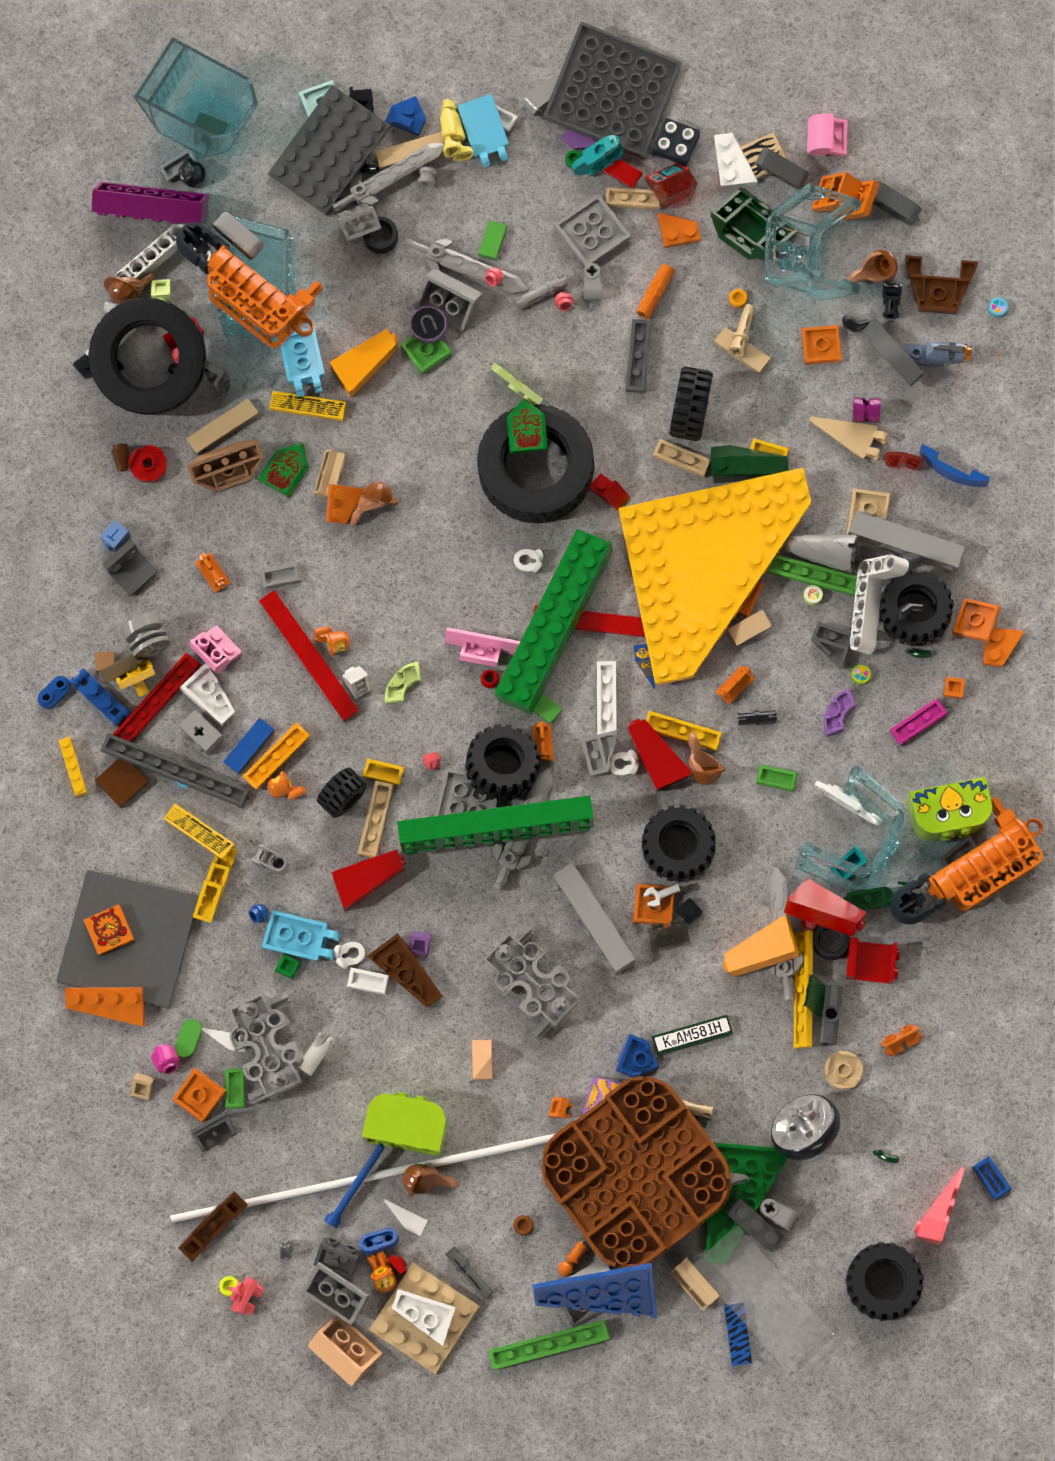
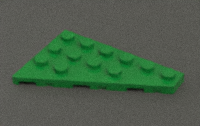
[705,1143,788,1264]

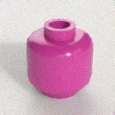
[151,1044,180,1074]

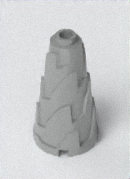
[783,534,859,573]

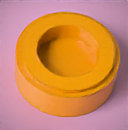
[729,289,748,308]

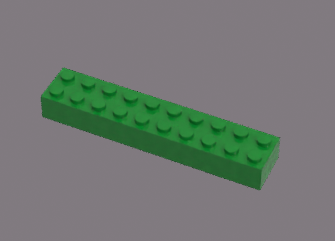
[494,529,613,715]
[397,795,594,855]

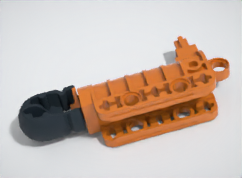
[176,222,323,349]
[890,797,1043,925]

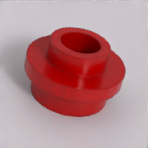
[480,670,500,689]

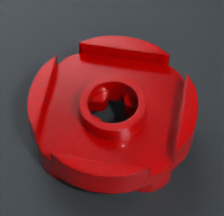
[129,445,167,483]

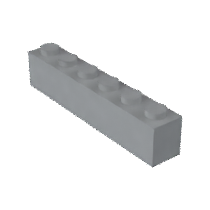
[847,510,965,572]
[552,862,635,975]

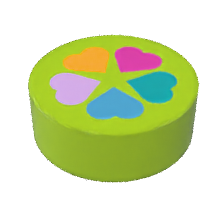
[851,665,871,685]

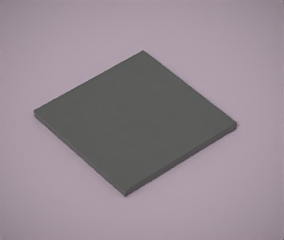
[542,21,682,160]
[56,870,199,1009]

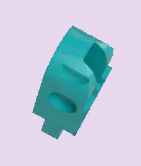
[572,135,623,177]

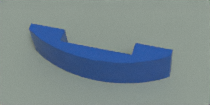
[919,444,990,487]

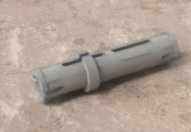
[514,274,569,310]

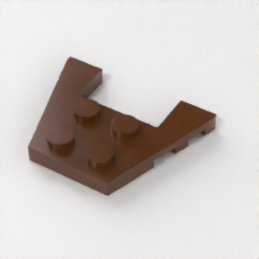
[905,255,978,315]

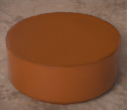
[513,1215,533,1236]

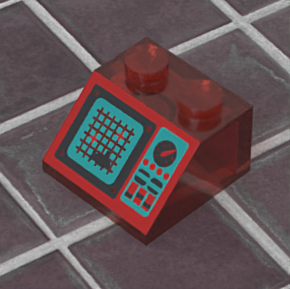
[645,163,698,208]

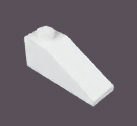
[342,666,372,699]

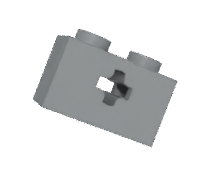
[179,710,224,755]

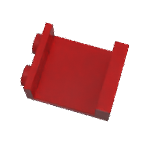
[845,937,900,984]

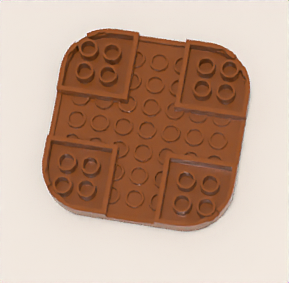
[541,1076,732,1268]

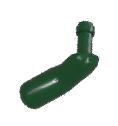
[905,648,931,658]
[873,1150,899,1164]

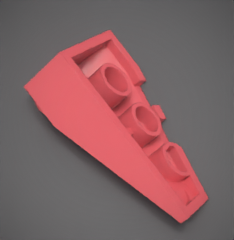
[914,1167,965,1246]

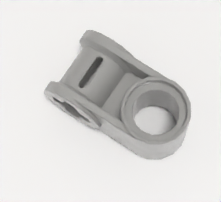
[583,263,603,300]
[251,844,289,875]
[759,1199,799,1232]

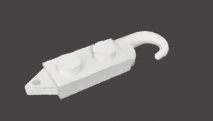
[814,781,883,825]

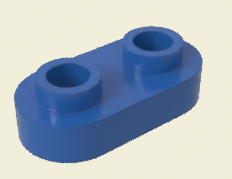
[37,676,71,709]
[359,1228,399,1255]

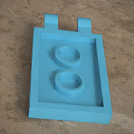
[457,93,510,168]
[281,327,325,397]
[262,910,341,962]

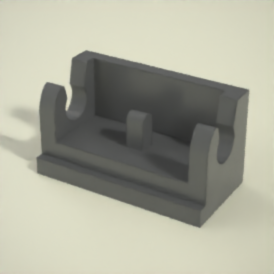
[190,1112,237,1152]

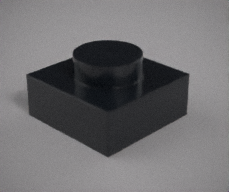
[675,898,703,925]

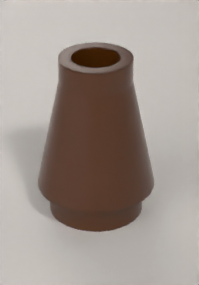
[111,443,130,472]

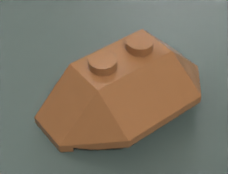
[186,439,264,492]

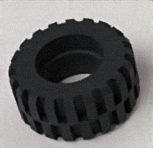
[669,366,713,442]
[879,570,954,646]
[465,724,540,801]
[642,805,716,882]
[846,1242,924,1321]

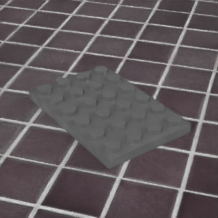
[268,85,391,216]

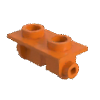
[195,553,231,593]
[716,665,755,705]
[532,721,554,762]
[880,1024,922,1057]

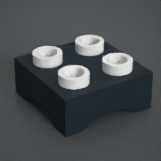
[652,118,700,167]

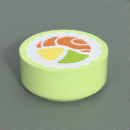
[803,585,823,605]

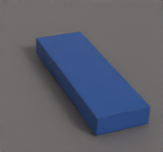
[223,718,275,775]

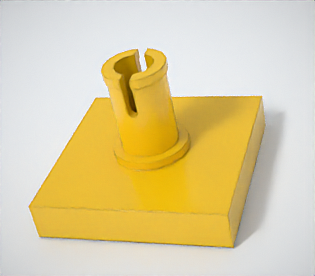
[116,658,155,697]

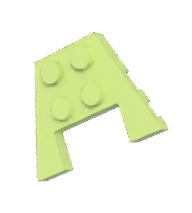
[490,363,543,405]

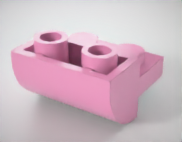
[807,113,848,157]
[189,625,242,673]

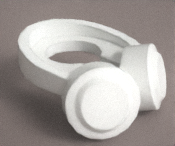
[513,549,544,573]
[610,750,639,776]
[334,942,365,969]

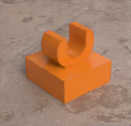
[548,1097,573,1119]

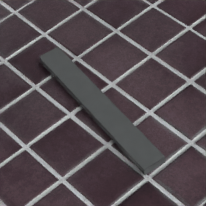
[100,733,250,808]

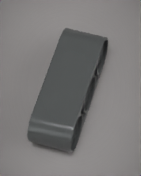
[755,147,810,190]
[873,181,922,225]

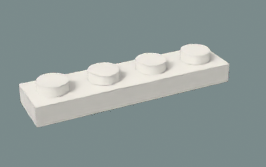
[597,661,616,735]

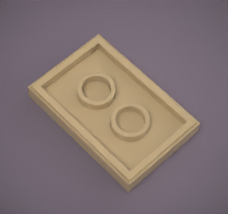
[846,488,891,549]

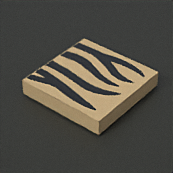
[740,133,787,180]

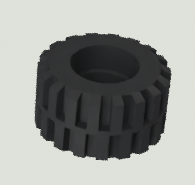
[316,767,367,818]

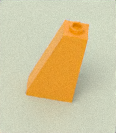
[330,329,399,398]
[723,915,800,978]

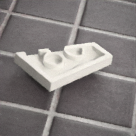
[714,133,758,188]
[180,663,235,727]
[392,1289,456,1346]

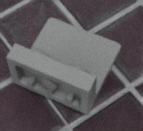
[335,203,381,241]

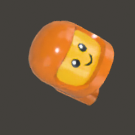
[313,626,350,656]
[267,771,307,800]
[367,1251,396,1293]

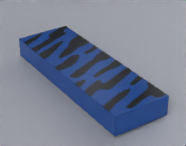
[724,1303,752,1366]

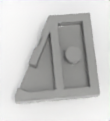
[581,730,618,776]

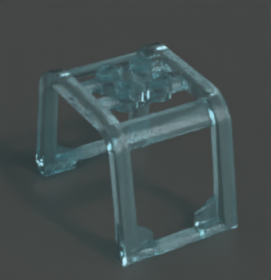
[765,183,860,301]
[795,766,907,892]

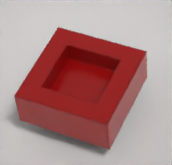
[388,1254,408,1276]

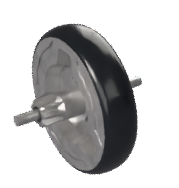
[771,1094,841,1161]

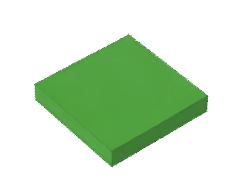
[400,336,452,375]

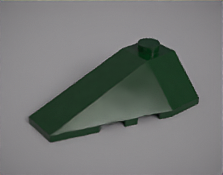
[711,445,789,483]

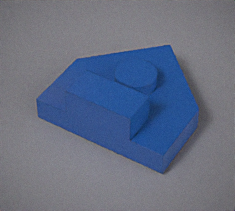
[385,96,426,136]
[615,1034,659,1078]

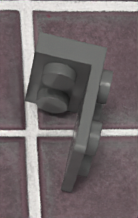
[102,539,158,596]

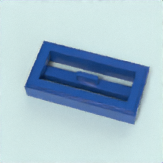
[972,1156,1011,1200]

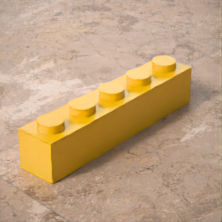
[58,737,88,798]

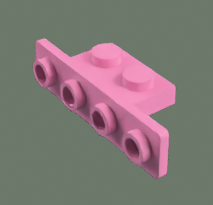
[445,628,520,667]

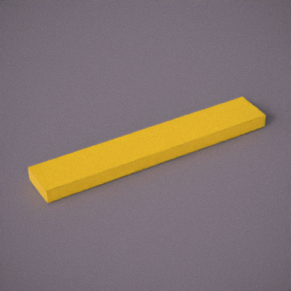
[794,930,813,1049]

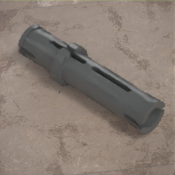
[445,1246,494,1300]

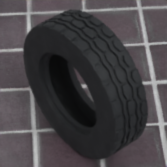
[88,298,207,415]
[477,404,594,523]

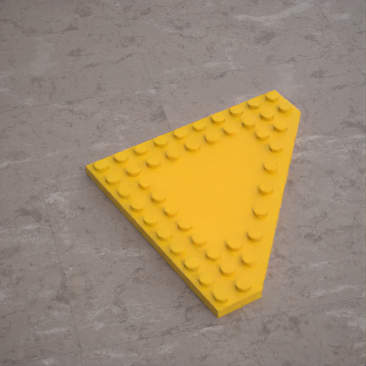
[619,468,812,686]

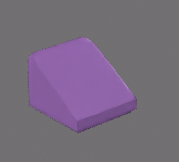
[409,931,431,956]

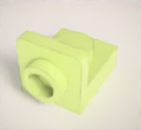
[151,279,172,304]

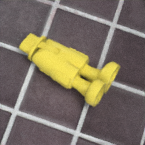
[440,99,474,161]

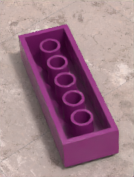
[91,182,209,224]

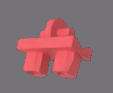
[228,1277,264,1315]

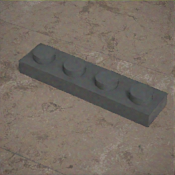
[626,319,651,393]

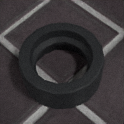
[363,217,398,254]
[813,926,850,960]

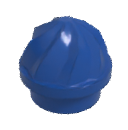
[248,904,269,924]

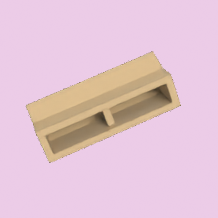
[313,449,346,499]
[670,1258,720,1311]

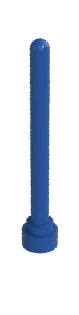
[324,1143,385,1229]

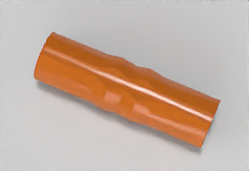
[636,264,675,319]

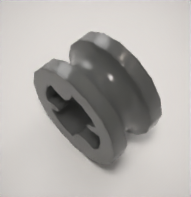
[280,1241,292,1260]

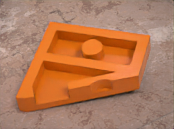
[657,213,701,248]
[325,484,365,524]
[983,628,1024,667]

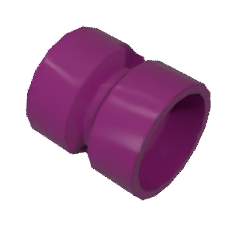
[852,397,881,423]

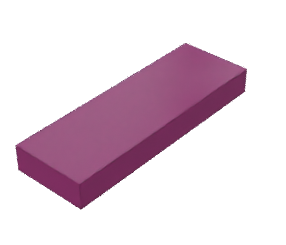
[890,698,948,746]

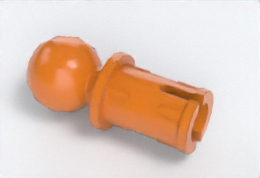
[558,1241,588,1277]

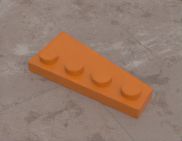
[65,987,145,1027]

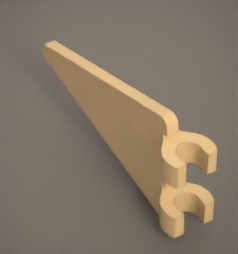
[809,417,888,461]

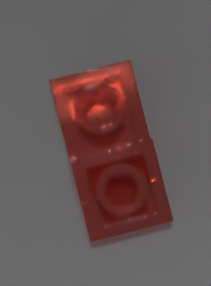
[883,452,925,471]

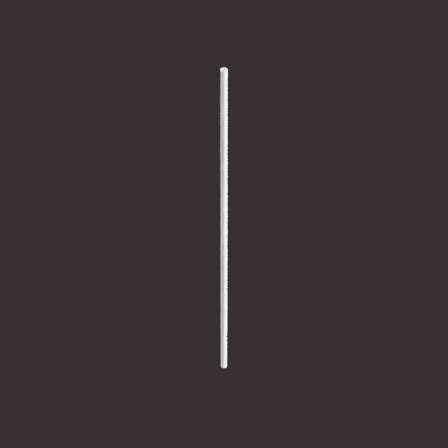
[170,1133,556,1223]

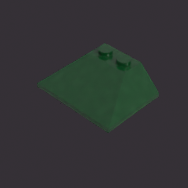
[710,187,799,260]

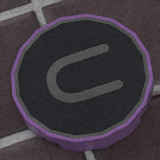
[409,306,447,343]

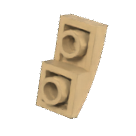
[728,610,772,646]

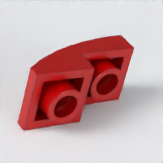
[601,159,643,189]

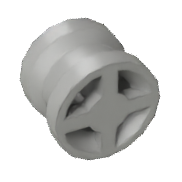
[417,167,438,188]

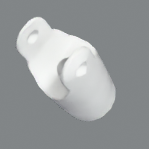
[297,1032,334,1076]

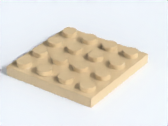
[369,1263,480,1374]

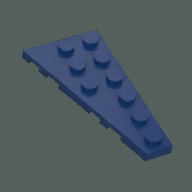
[532,1263,657,1318]

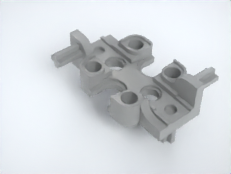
[484,925,581,1040]
[229,991,304,1105]

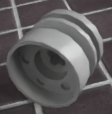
[121,612,171,660]

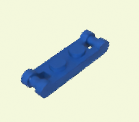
[69,668,131,727]

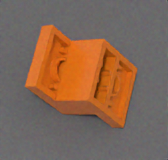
[811,172,879,221]

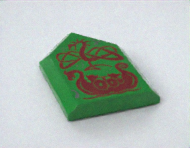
[507,398,548,454]
[257,442,309,498]

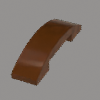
[178,1191,248,1262]

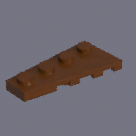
[367,933,443,1008]

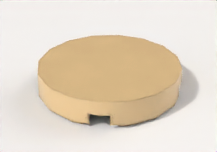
[824,1051,863,1090]

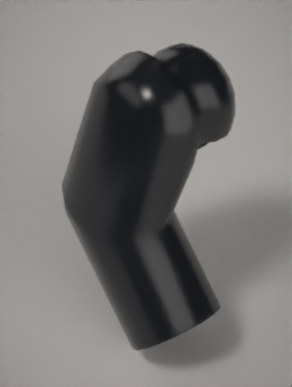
[842,315,869,332]

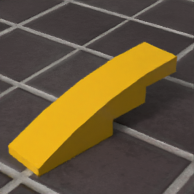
[193,848,238,923]

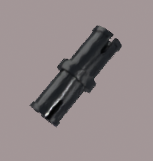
[738,710,777,726]

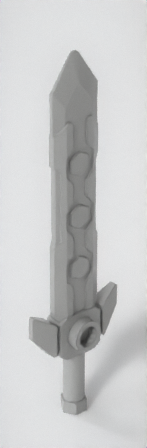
[332,143,445,212]
[406,239,527,294]
[492,769,553,891]
[767,868,804,1002]

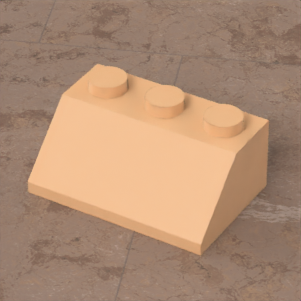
[308,1316,383,1387]

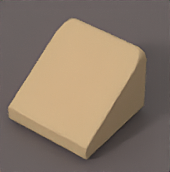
[130,1073,155,1100]

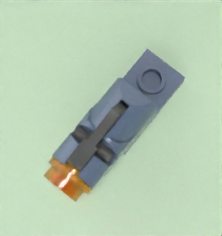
[906,342,972,366]

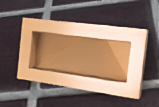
[472,1040,493,1080]

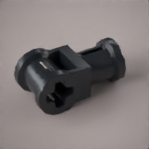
[882,281,902,319]

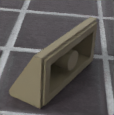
[98,654,138,684]

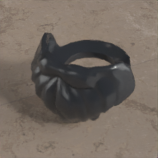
[179,157,205,188]

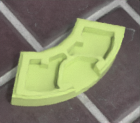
[385,662,421,704]

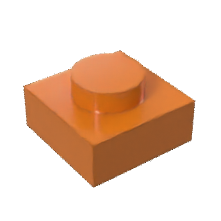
[943,677,965,699]

